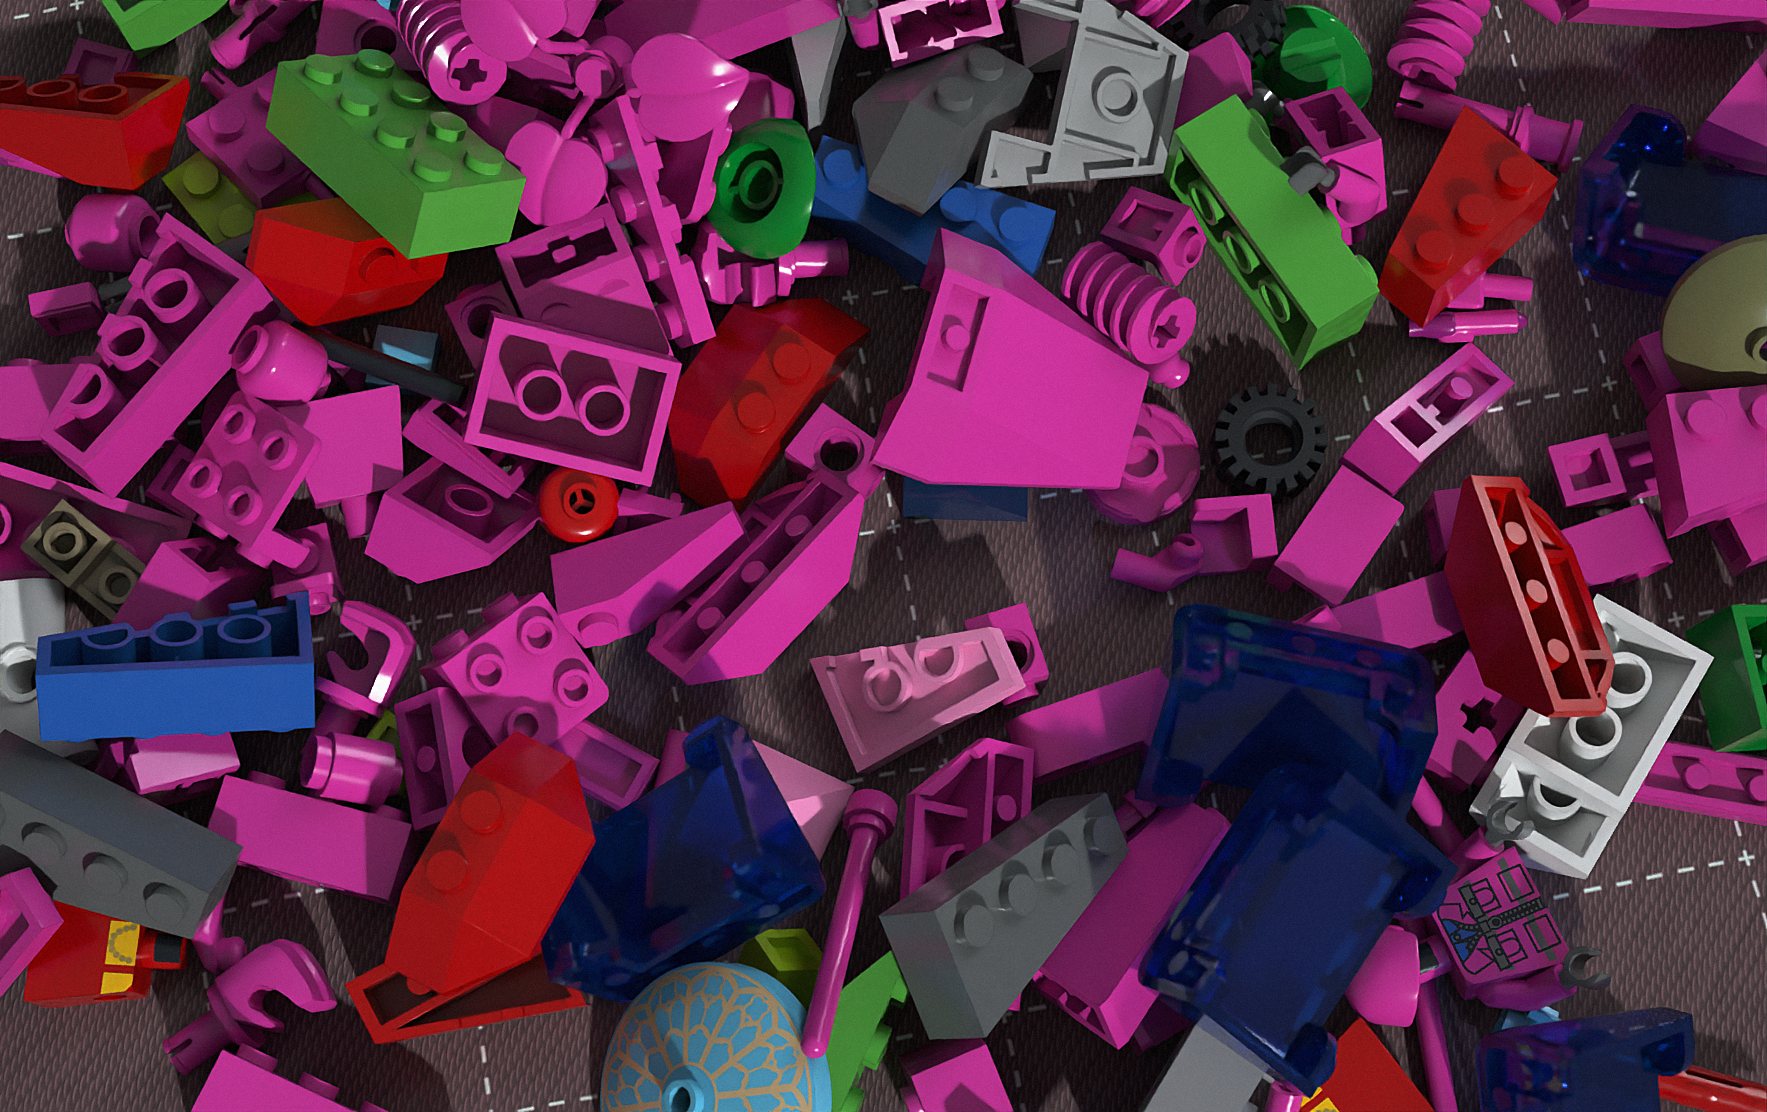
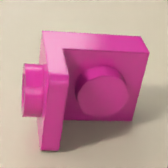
[1100,186,1207,286]
[270,522,346,617]

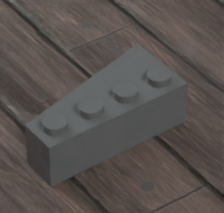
[0,729,243,940]
[879,792,1130,1040]

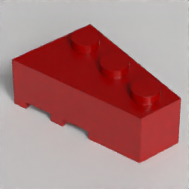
[1377,105,1559,328]
[344,926,592,1044]

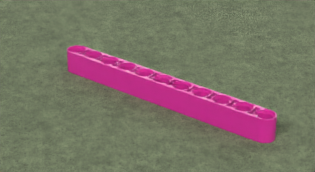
[1005,503,1673,787]

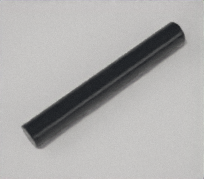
[291,321,469,408]

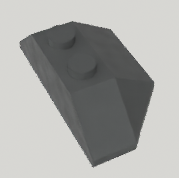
[852,42,1045,217]

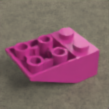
[494,202,682,381]

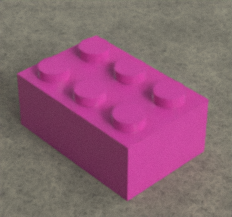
[461,310,682,487]

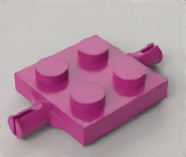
[185,66,340,210]

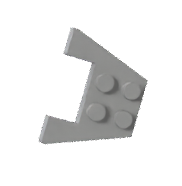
[973,0,1189,189]

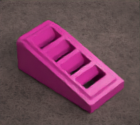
[402,377,542,499]

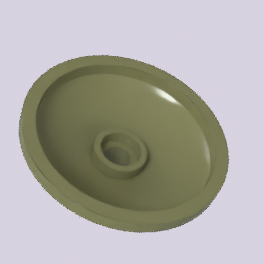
[1660,234,1767,392]

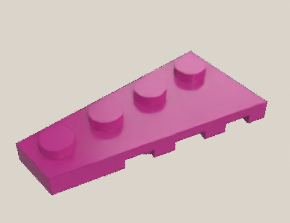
[587,94,716,350]

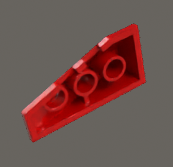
[0,72,190,193]

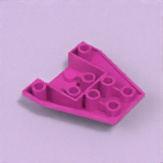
[869,228,1150,490]

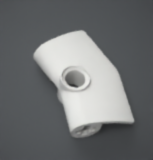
[0,578,100,767]

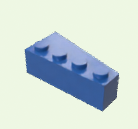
[809,135,1056,287]
[35,591,315,743]

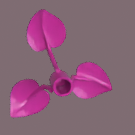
[460,0,750,228]

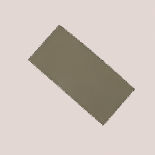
[20,499,147,621]

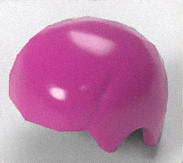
[1341,924,1420,1027]

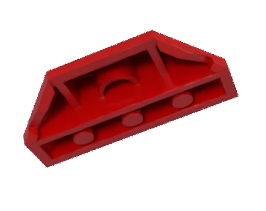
[245,197,449,327]
[668,297,871,516]
[1444,475,1615,718]
[384,731,596,996]

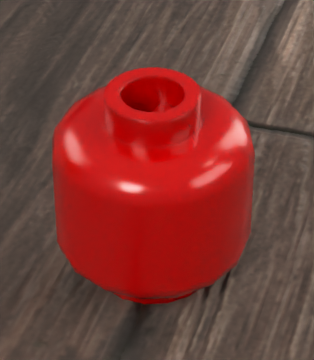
[535,466,620,544]

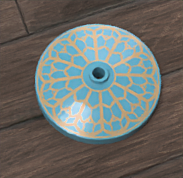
[600,962,832,1112]

